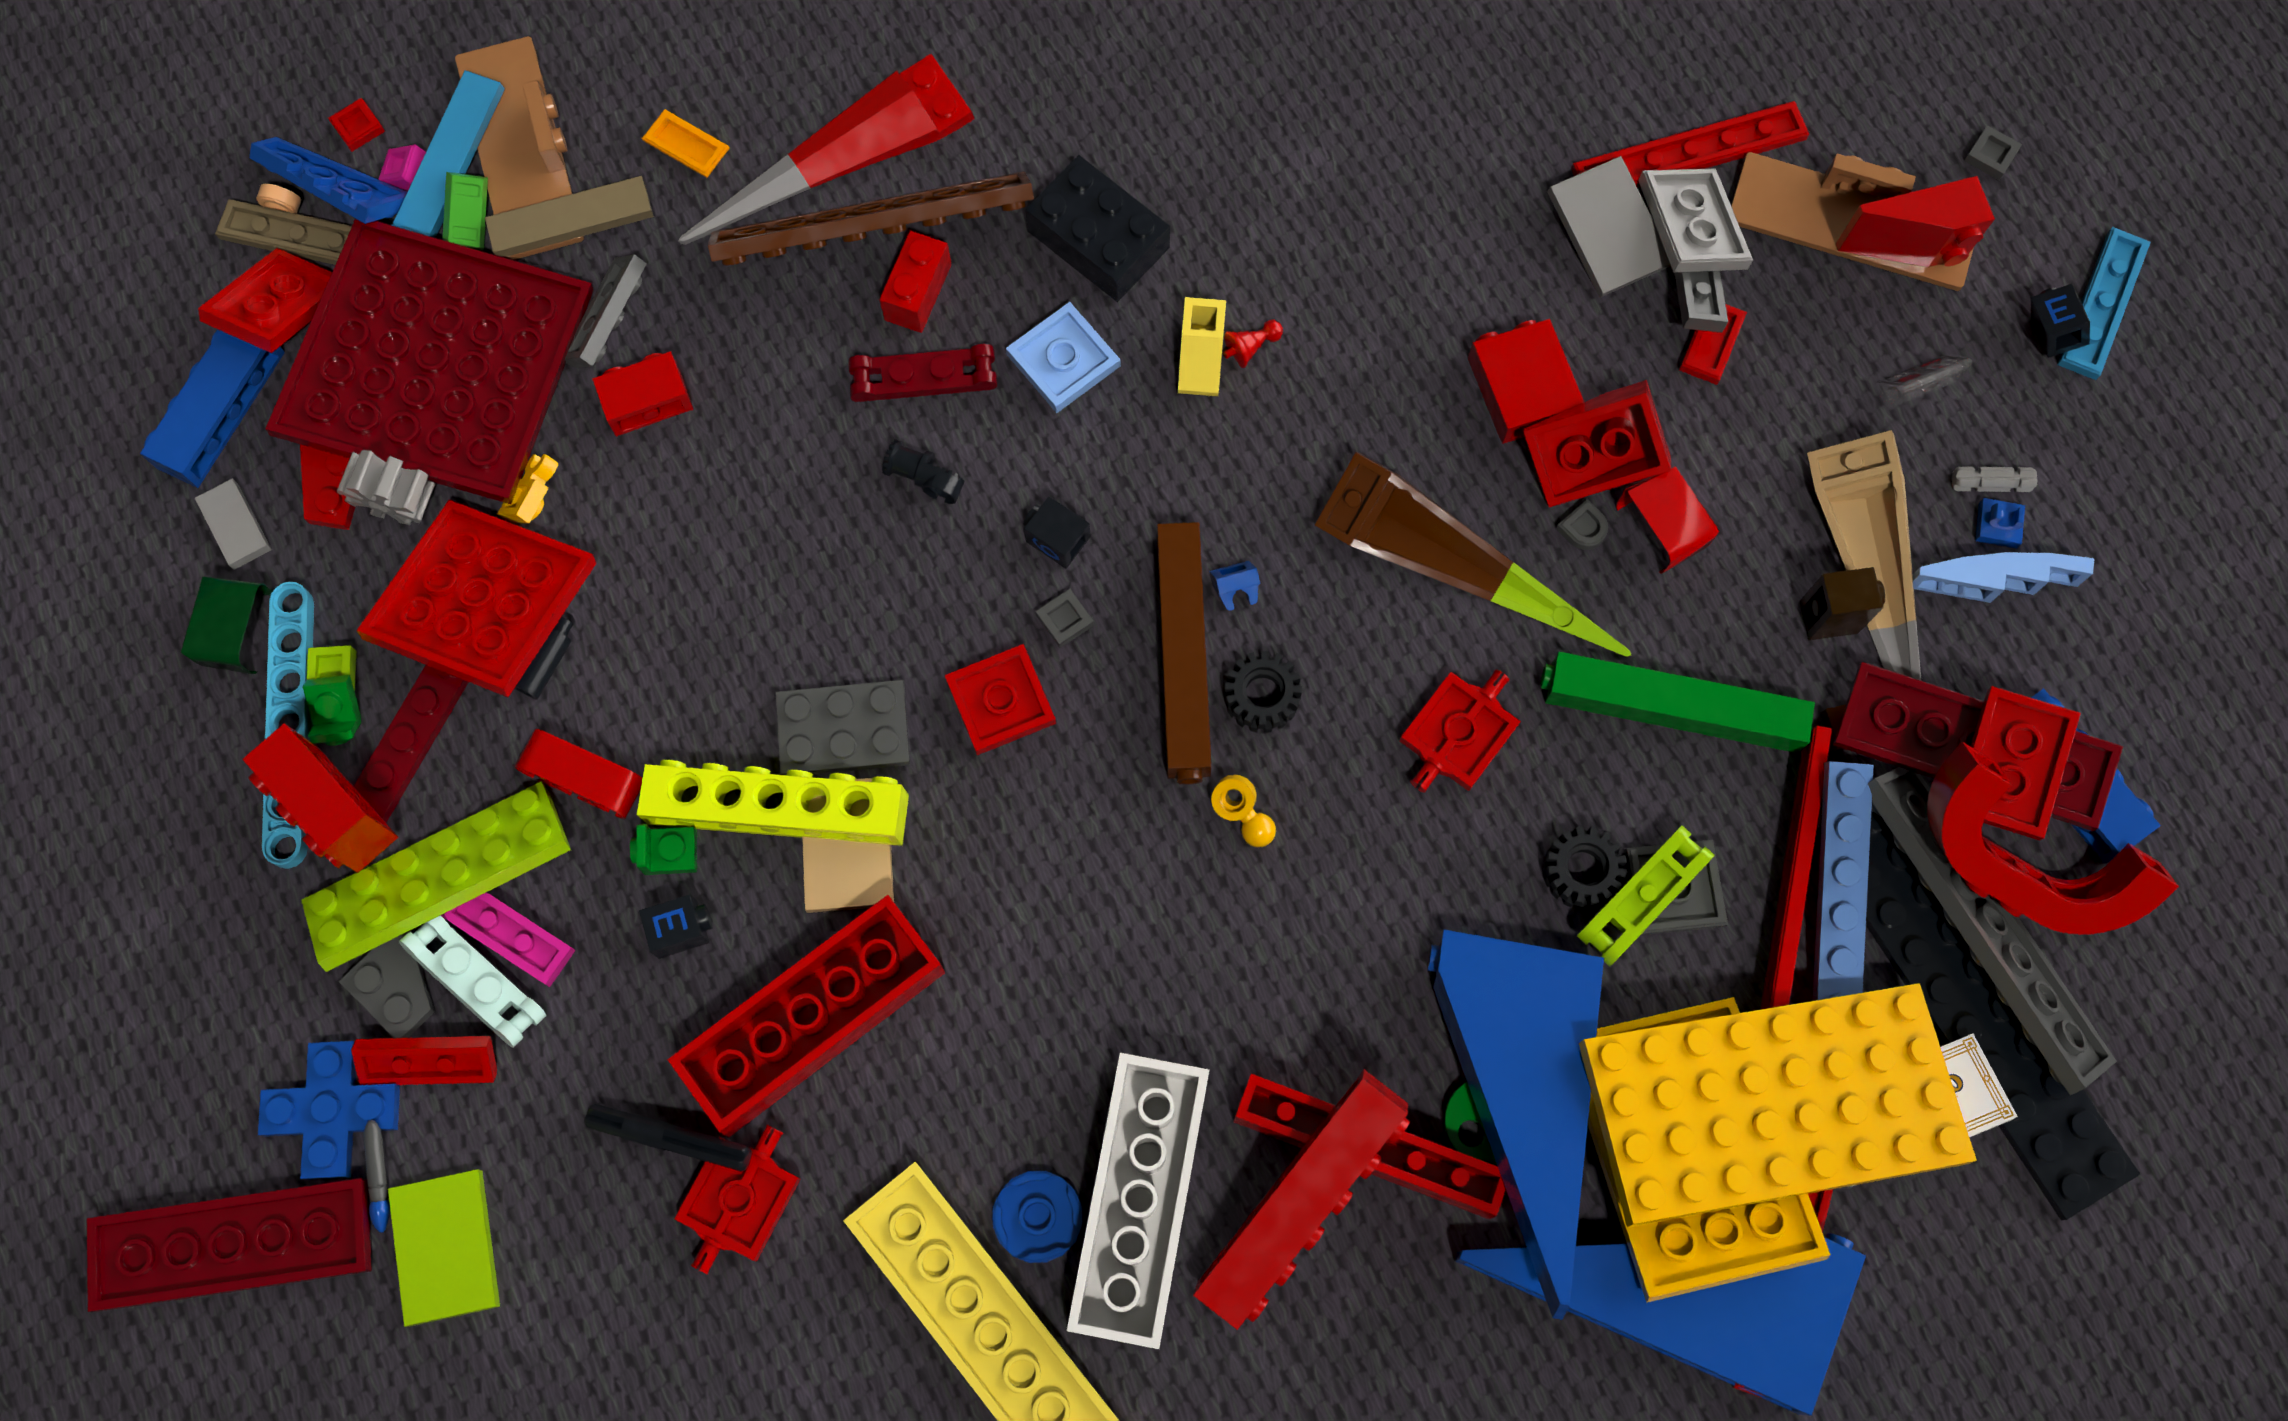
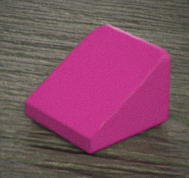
[378,144,426,190]

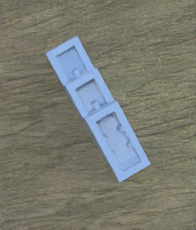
[1913,552,2094,603]

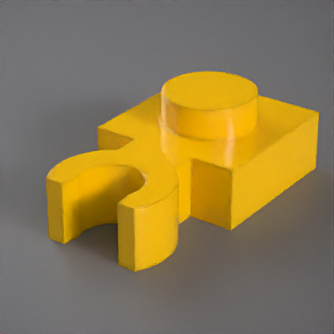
[497,454,559,524]

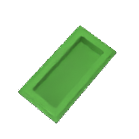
[442,172,488,252]

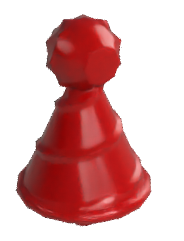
[1223,319,1283,368]

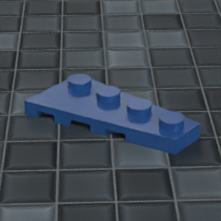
[249,137,407,224]

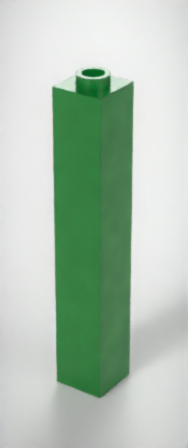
[1540,652,1815,753]

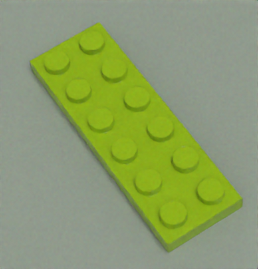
[301,781,571,972]

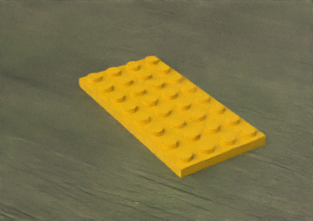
[1579,983,1977,1227]

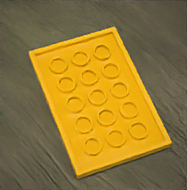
[1588,997,1831,1303]

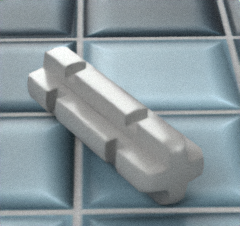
[1951,467,2038,492]

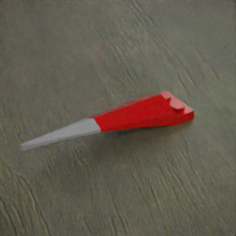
[678,54,975,245]

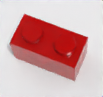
[879,231,952,333]
[592,351,694,436]

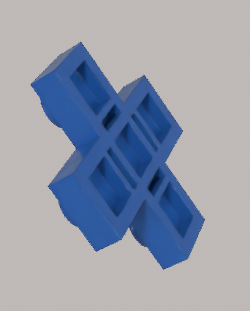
[258,1041,400,1180]

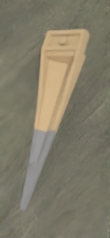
[1807,430,1921,681]

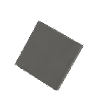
[1625,840,1728,936]

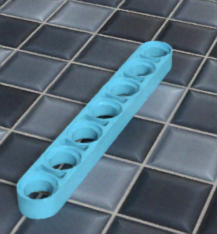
[262,582,314,869]

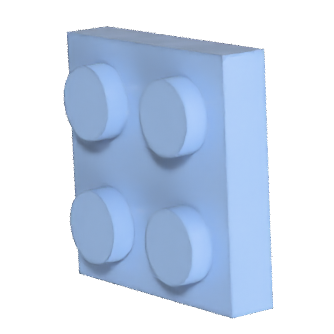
[1006,302,1121,413]

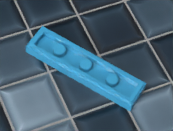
[2057,227,2151,380]

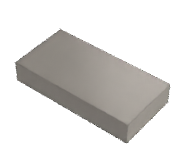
[195,478,272,570]

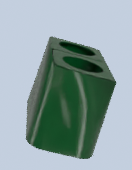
[181,576,273,674]

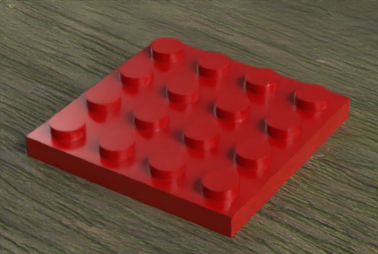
[356,500,596,697]

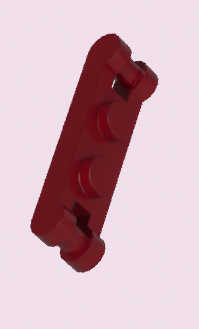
[848,344,997,402]

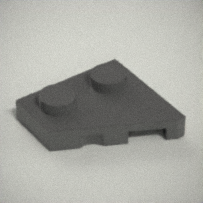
[339,930,435,1038]

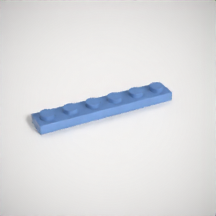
[1812,761,1874,1001]

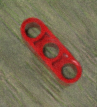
[514,729,643,819]

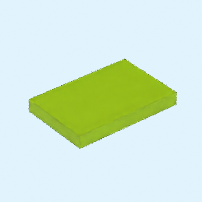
[388,1169,500,1327]

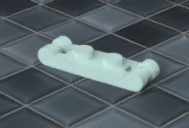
[399,915,546,1048]

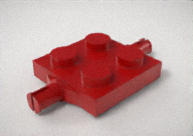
[1400,669,1521,793]
[674,1125,801,1274]

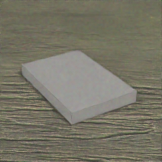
[1547,156,1671,297]
[1638,168,1753,273]

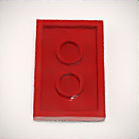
[198,248,332,353]
[1970,686,2081,841]

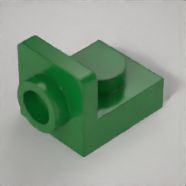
[303,675,361,746]
[630,824,697,875]

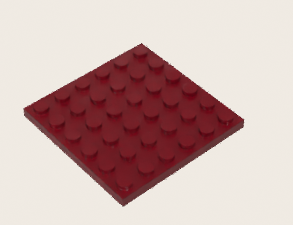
[265,219,594,504]

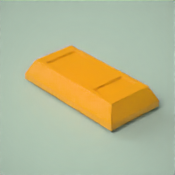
[642,109,730,178]

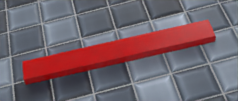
[1760,726,1832,1010]

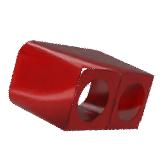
[1616,466,1719,574]

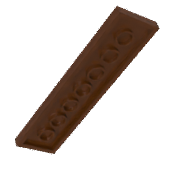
[708,171,1034,266]

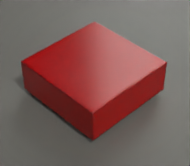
[328,98,385,152]

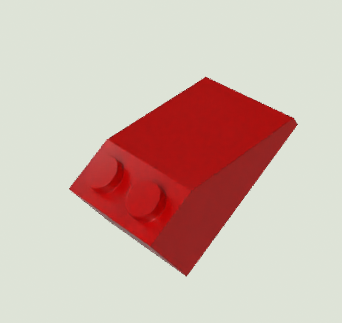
[1836,176,1995,267]
[1523,380,1671,507]

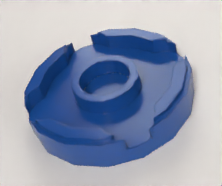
[993,1171,1082,1263]

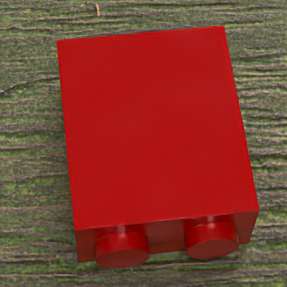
[1468,319,1584,444]

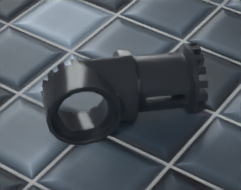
[882,439,965,504]

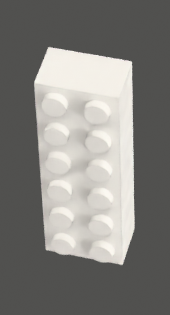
[1067,1053,1209,1349]

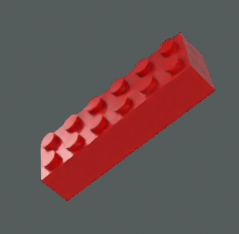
[667,895,945,1137]

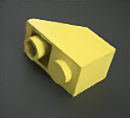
[1178,297,1226,396]

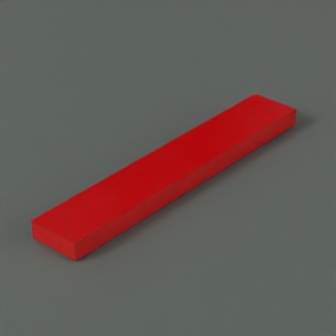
[1571,101,1809,188]

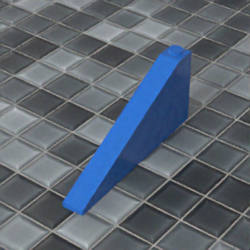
[1428,930,1604,1320]
[1454,1233,1866,1416]

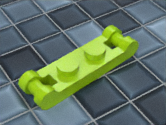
[1577,825,1715,967]

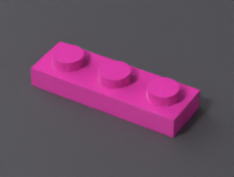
[441,892,576,987]

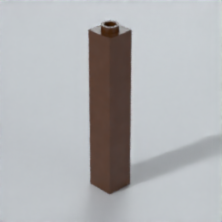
[1157,522,1212,785]

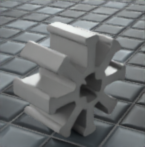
[337,450,435,525]

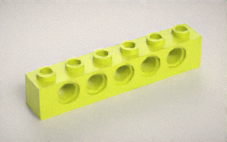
[637,760,909,846]

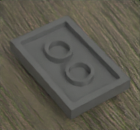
[776,680,911,775]

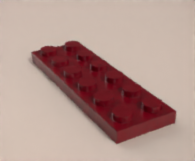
[1833,662,2124,831]
[87,1178,372,1312]

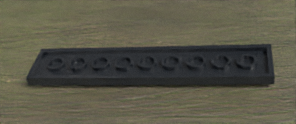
[1814,809,2141,1221]

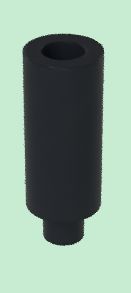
[514,617,574,700]

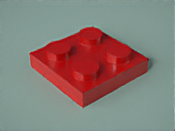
[944,644,1056,755]

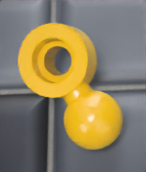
[1211,775,1276,847]

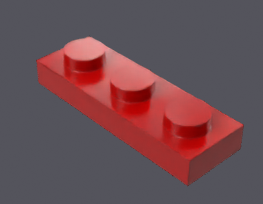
[351,1036,497,1085]

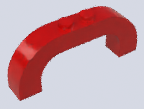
[1927,742,2179,935]

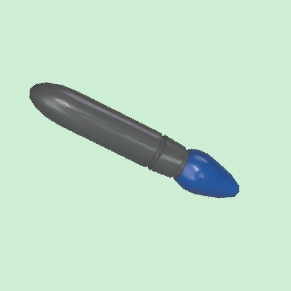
[364,1119,390,1233]

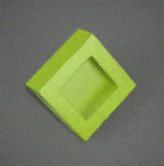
[307,645,356,691]

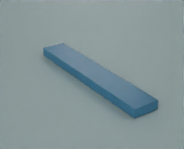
[392,70,505,238]

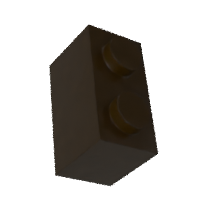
[1800,567,1885,640]

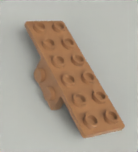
[455,36,584,260]
[1731,152,1974,291]

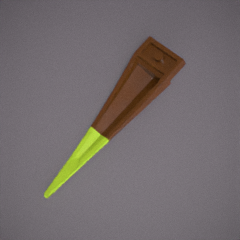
[1315,452,1631,656]

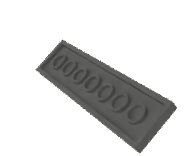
[1868,767,2117,1096]

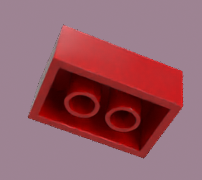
[242,723,399,873]

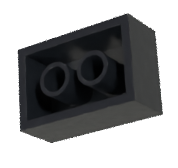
[1025,155,1170,302]

